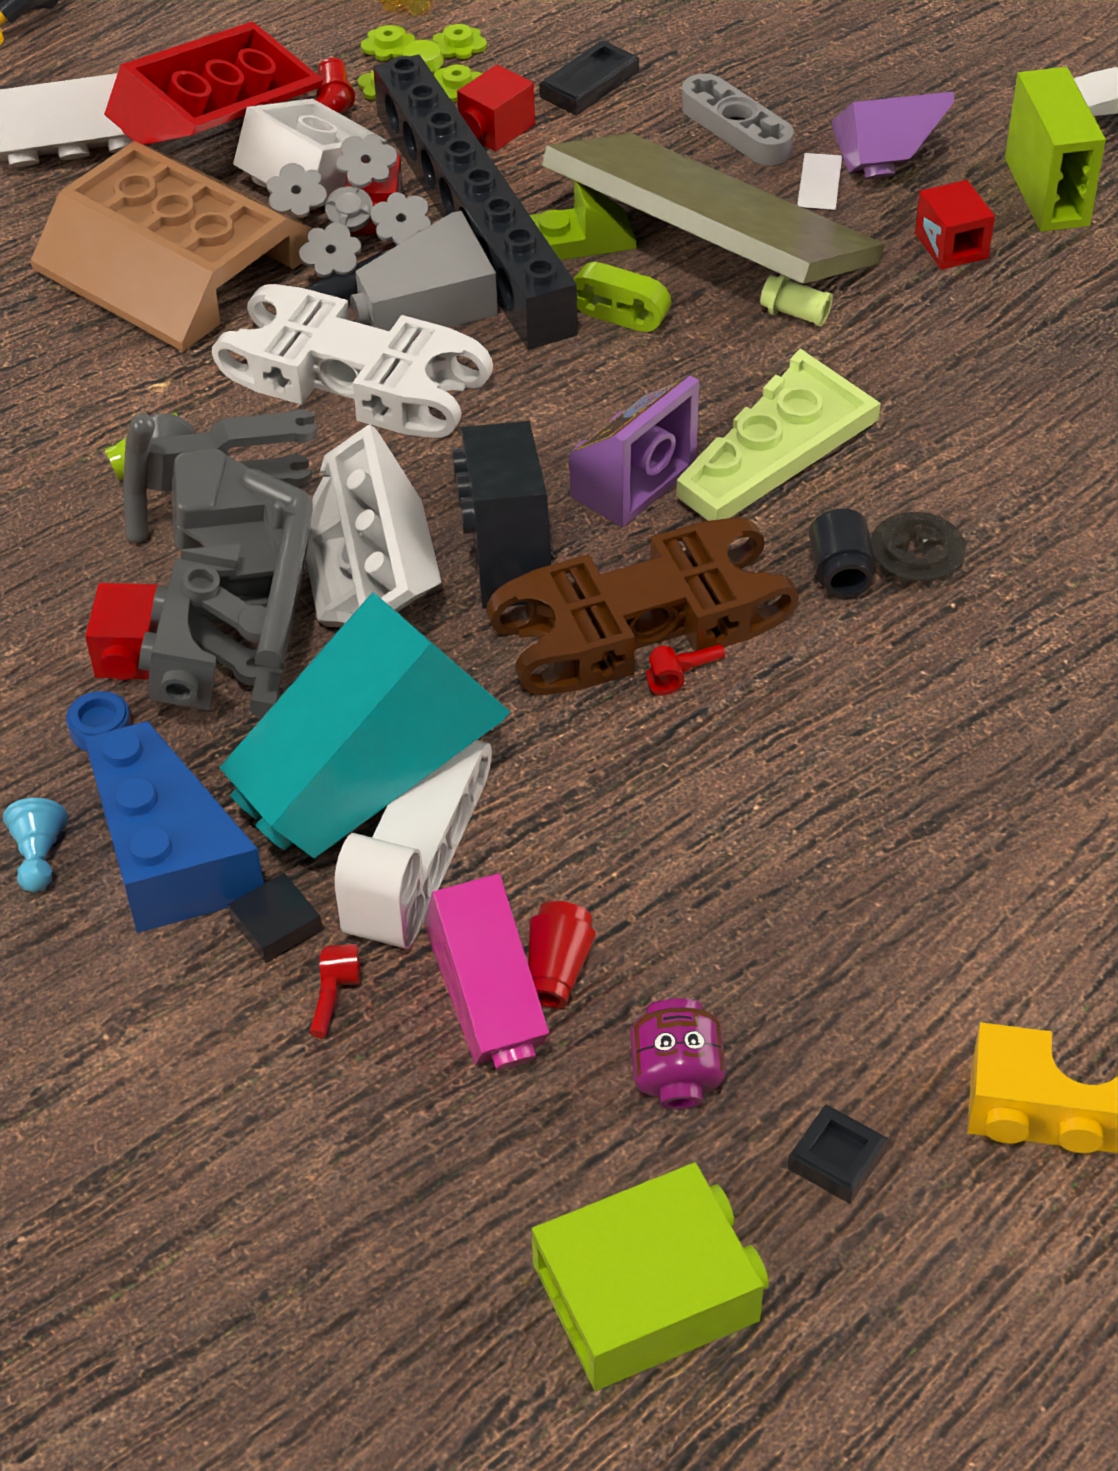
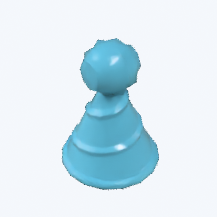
[3,798,68,893]

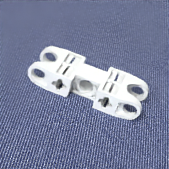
[212,284,493,438]

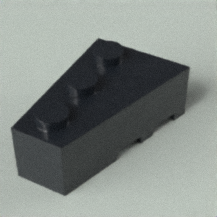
[452,421,551,609]

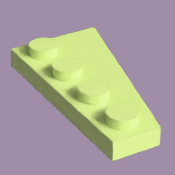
[676,349,881,521]

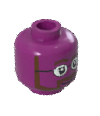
[630,998,726,1109]

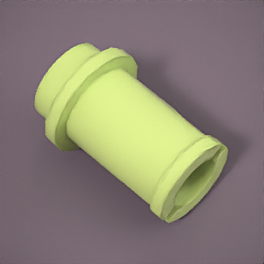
[760,274,833,327]

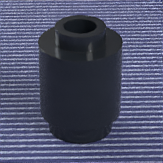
[809,509,876,598]

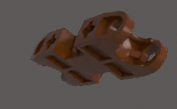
[486,518,799,695]

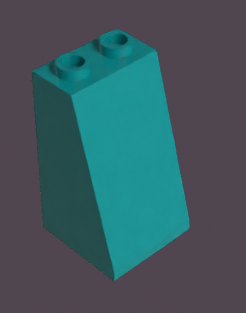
[219,592,511,858]

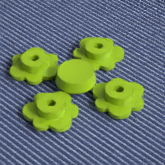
[357,24,487,102]

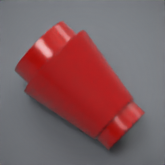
[528,901,596,1009]

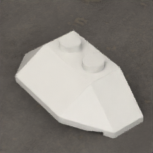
[306,424,442,627]

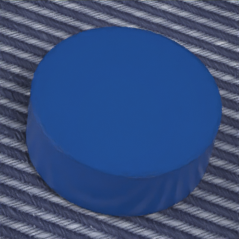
[66,691,132,751]

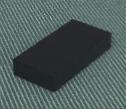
[539,40,639,116]

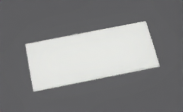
[797,153,842,210]

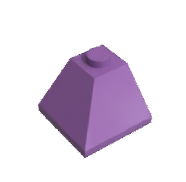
[832,91,954,179]

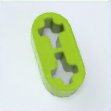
[573,262,672,332]

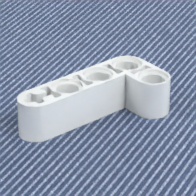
[335,740,492,949]

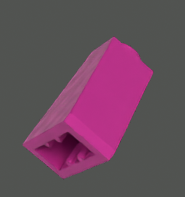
[424,873,549,1070]

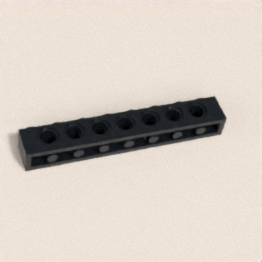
[373,54,578,350]

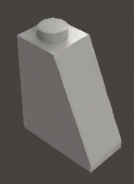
[350,211,498,335]

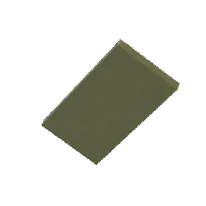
[542,133,885,284]

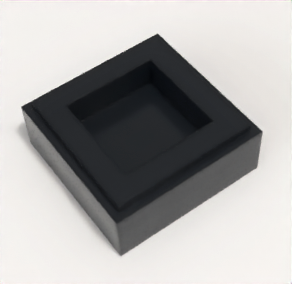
[228,873,322,962]
[787,1104,889,1204]

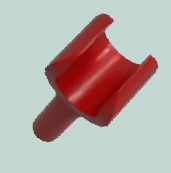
[645,644,726,696]
[309,944,361,1038]

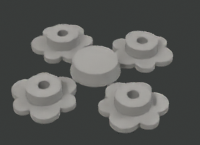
[267,134,431,278]

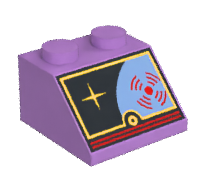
[569,376,699,528]

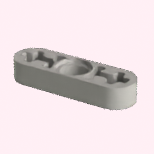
[682,74,794,166]

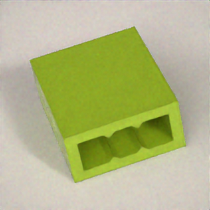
[1005,67,1106,232]
[531,1162,769,1391]

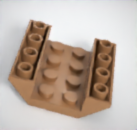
[31,141,314,352]

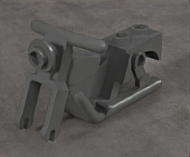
[123,409,318,717]

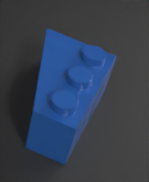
[84,721,264,933]

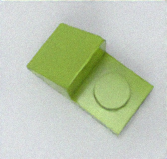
[530,180,636,260]

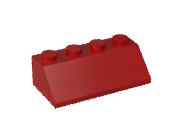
[104,21,324,145]

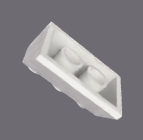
[0,73,134,167]

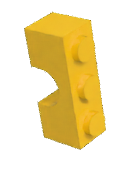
[967,1022,1118,1153]

